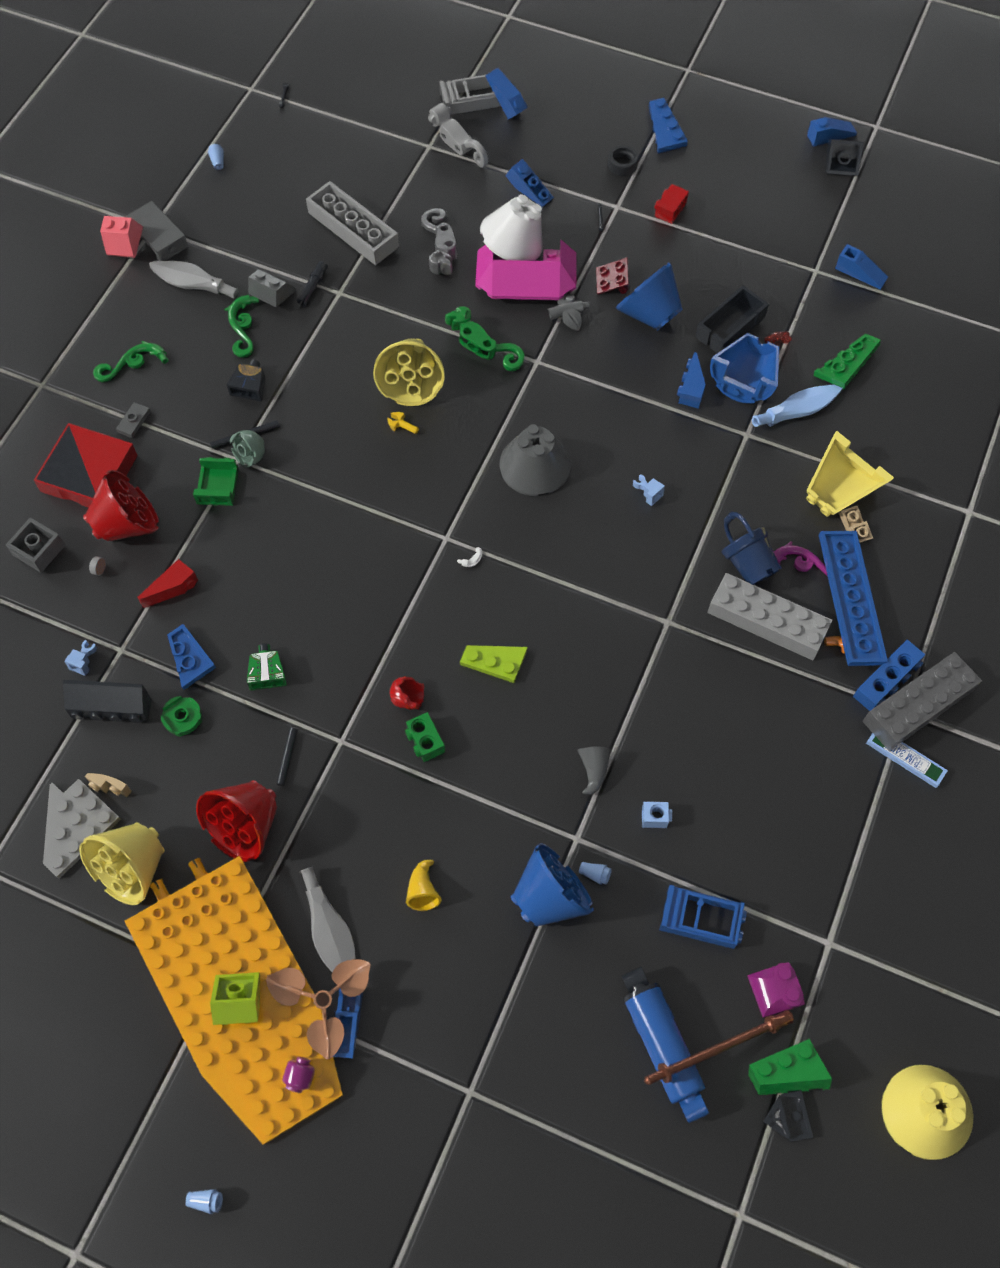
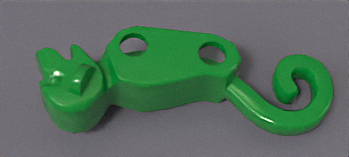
[445,306,525,371]

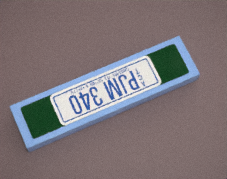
[866,733,948,788]

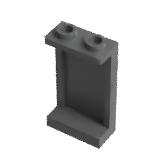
[125,201,188,261]

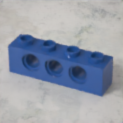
[853,640,925,711]

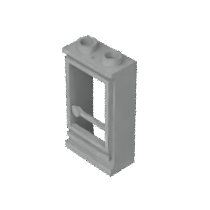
[440,75,501,115]

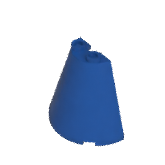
[710,333,779,403]

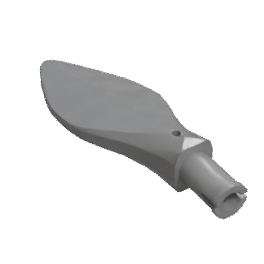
[149,261,238,299]
[300,866,355,972]

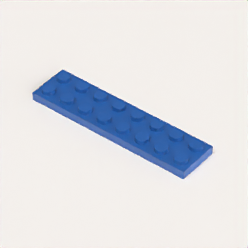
[819,531,888,666]

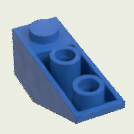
[505,159,554,207]
[835,244,888,290]
[677,352,705,409]

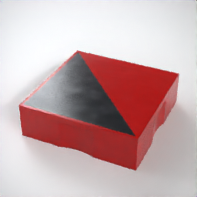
[34,423,138,508]

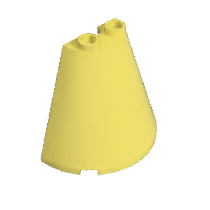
[806,431,894,517]

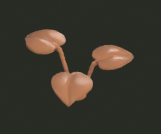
[266,959,370,1059]

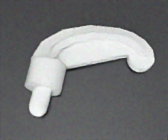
[457,547,482,567]

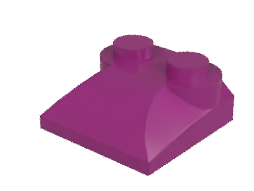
[747,962,805,1018]

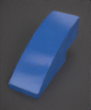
[333,988,363,1058]

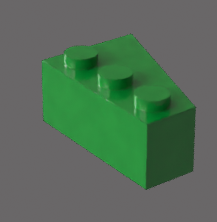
[748,1039,832,1095]

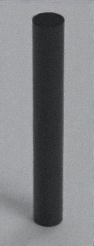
[276,728,297,786]

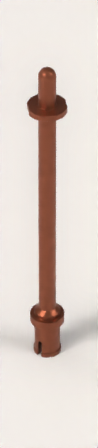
[644,1010,794,1085]

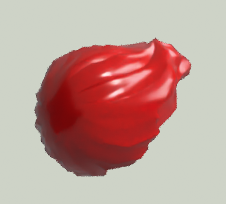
[390,676,424,710]

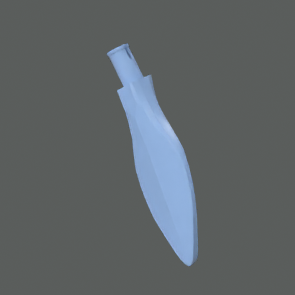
[752,385,842,427]

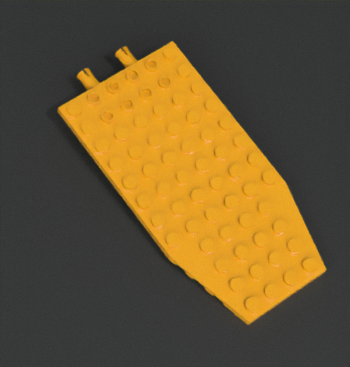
[125,856,343,1144]

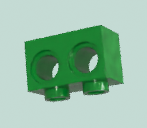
[405,712,445,762]

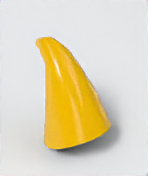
[406,860,442,911]

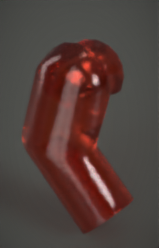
[764,331,792,344]

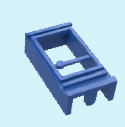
[659,885,747,949]

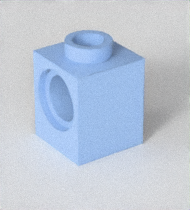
[642,802,672,828]

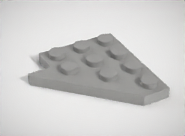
[43,779,121,879]

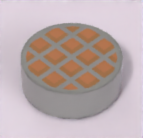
[89,556,106,576]

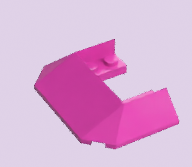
[476,239,576,300]

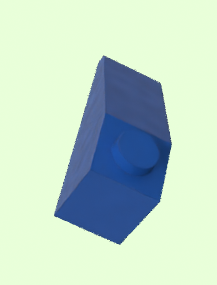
[485,68,528,119]
[807,117,857,146]

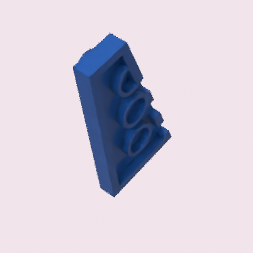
[649,98,688,153]

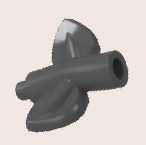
[548,293,590,331]

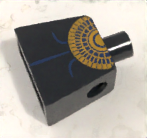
[227,359,265,401]

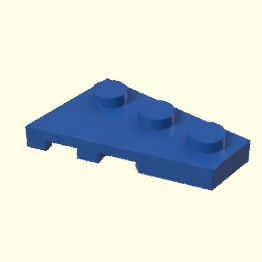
[167,624,216,690]

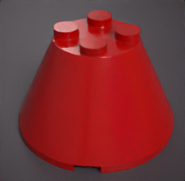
[83,470,159,541]
[196,780,277,862]

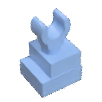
[633,475,665,506]
[64,640,97,676]

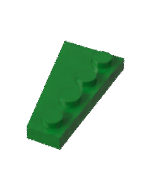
[814,334,881,389]

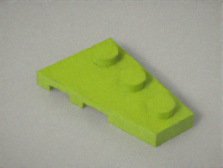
[460,645,528,683]

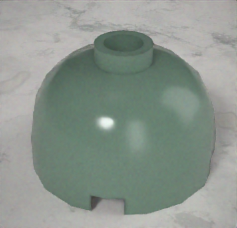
[230,430,265,467]

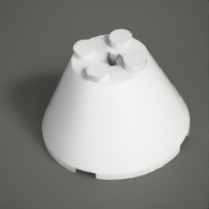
[480,194,543,261]

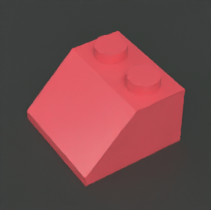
[100,216,143,258]

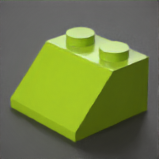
[210,972,260,1025]

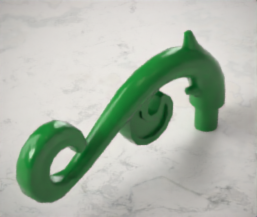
[225,295,259,358]
[93,341,169,382]

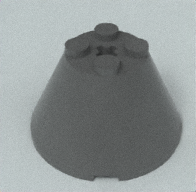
[500,424,571,496]

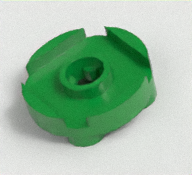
[161,696,202,737]

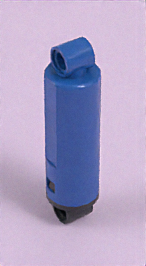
[622,967,709,1123]

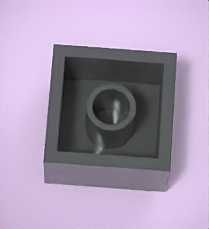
[6,518,65,573]

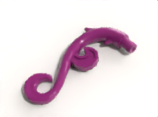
[774,541,828,576]

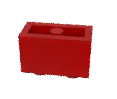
[654,184,689,224]

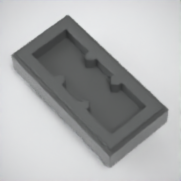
[116,402,151,438]

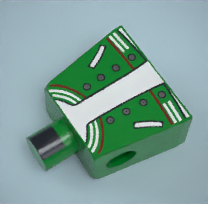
[247,643,287,691]

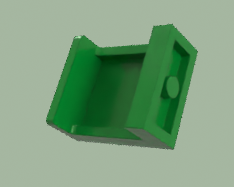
[193,457,239,506]

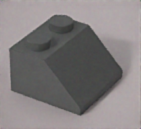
[248,269,296,307]

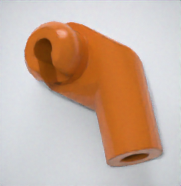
[824,636,845,654]

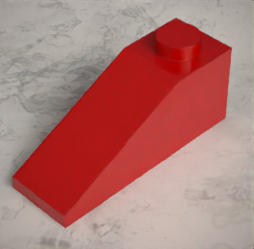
[137,559,198,608]

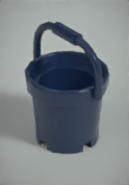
[721,511,782,585]

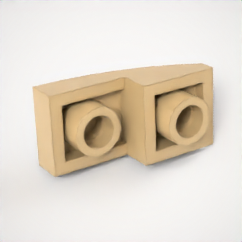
[838,506,873,543]
[85,773,131,797]

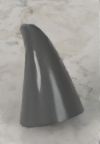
[577,746,611,795]

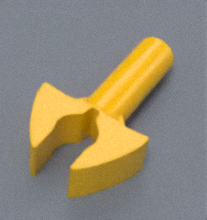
[387,412,419,434]

